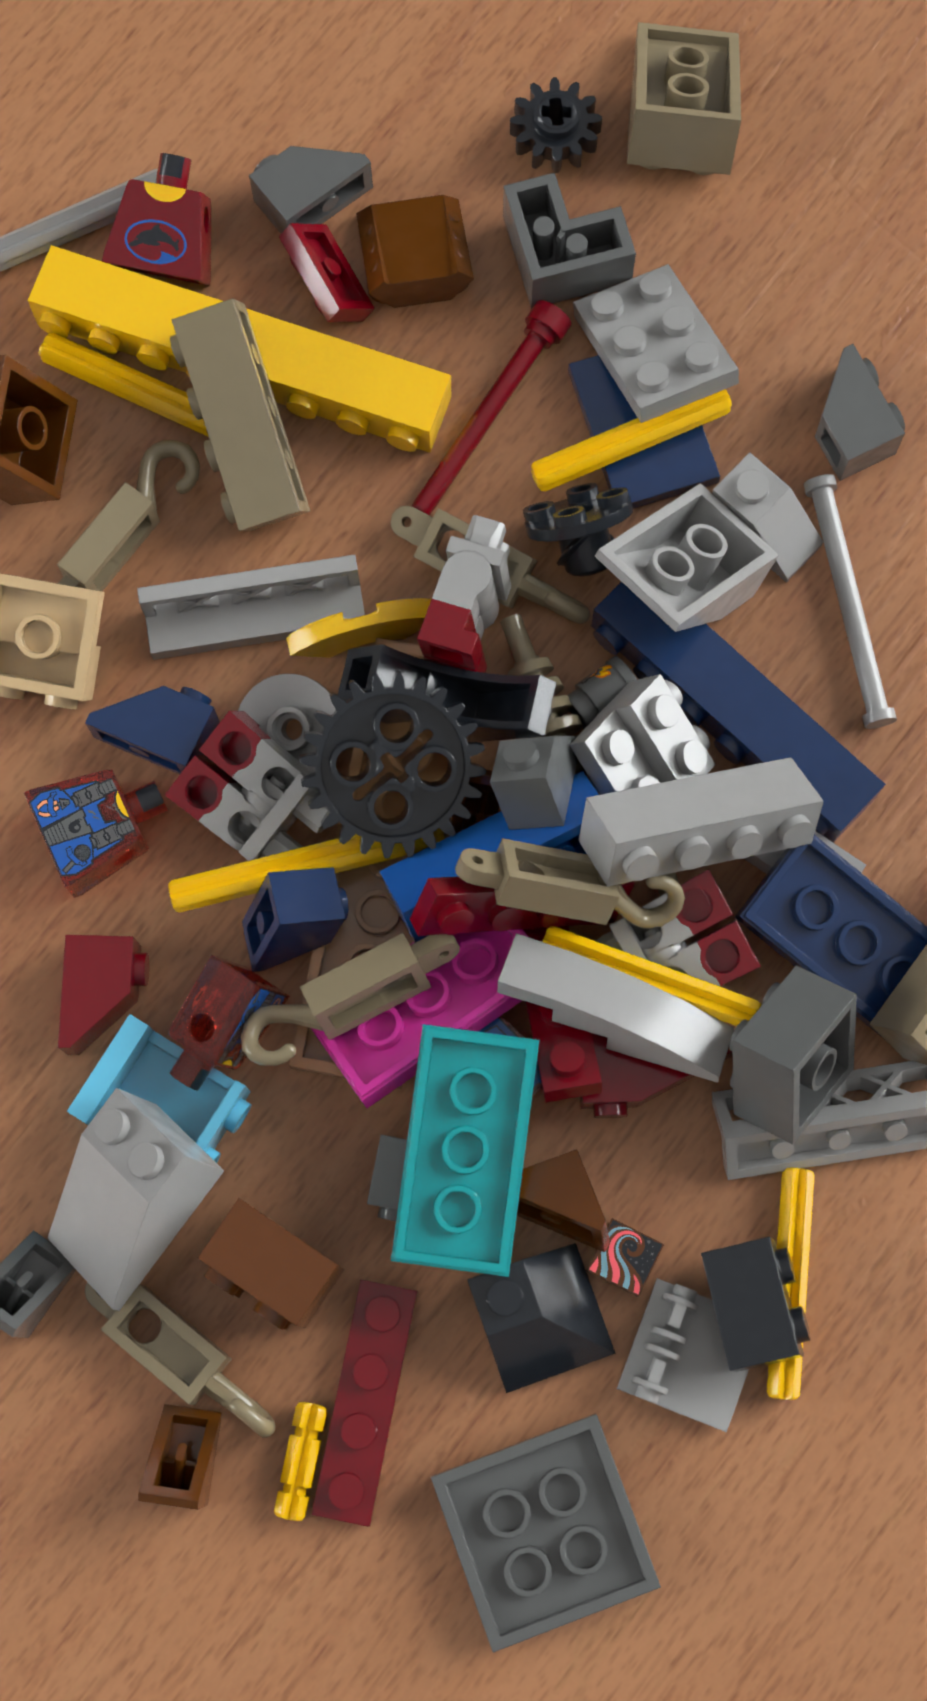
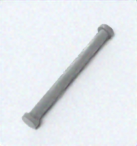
[803,474,897,729]

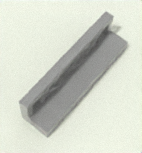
[137,555,365,660]
[712,1061,927,1180]

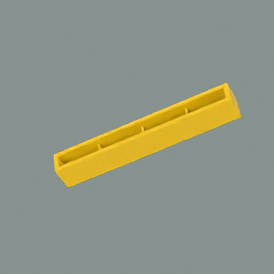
[28,245,452,453]

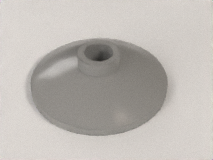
[238,674,336,772]

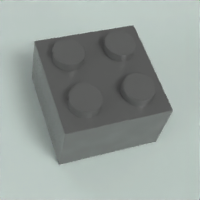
[729,965,857,1145]

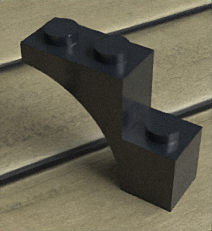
[338,644,556,742]

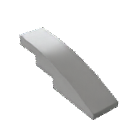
[497,933,734,1083]

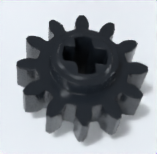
[510,77,602,173]

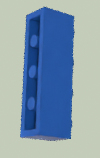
[379,771,599,943]

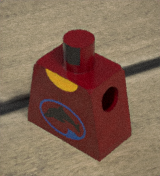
[102,153,212,286]

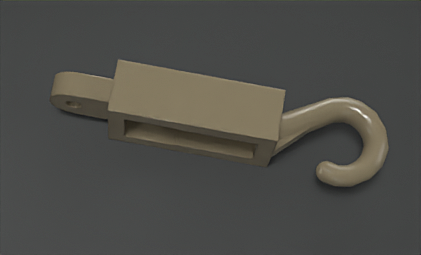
[57,440,200,591]
[391,506,590,624]
[455,838,685,928]
[240,933,460,1066]
[85,1282,275,1438]

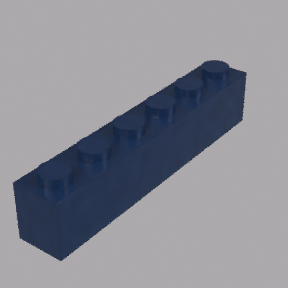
[591,582,886,843]

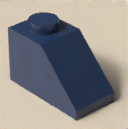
[85,686,220,775]
[242,867,349,972]

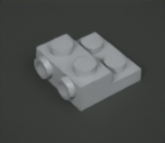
[569,674,715,795]

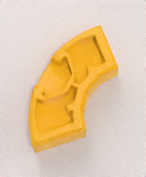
[286,598,431,658]

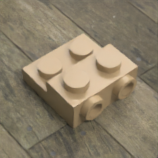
[0,573,105,709]

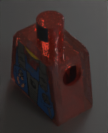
[24,770,168,898]
[168,955,290,1091]

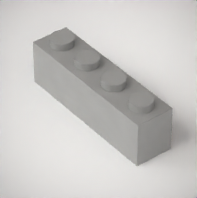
[578,757,824,887]

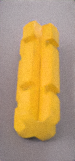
[274,1402,327,1521]

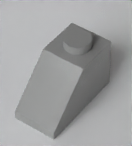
[712,452,823,583]

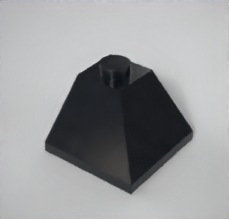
[467,1243,616,1393]

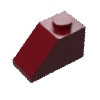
[58,935,150,1055]

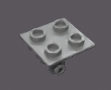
[616,1278,749,1432]

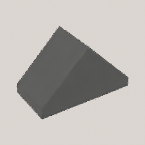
[0,1230,76,1338]

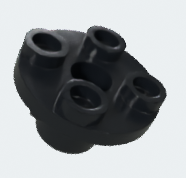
[523,483,633,577]

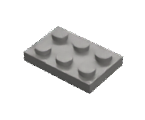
[573,264,739,423]

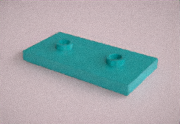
[391,1024,539,1277]

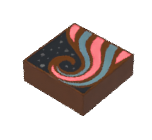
[586,1218,664,1297]

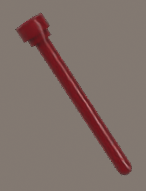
[411,300,572,515]

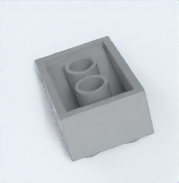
[595,483,779,632]
[47,1088,224,1311]

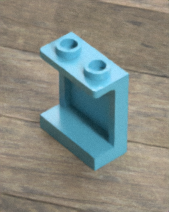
[66,1014,252,1163]

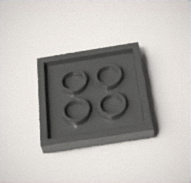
[431,1414,661,1653]

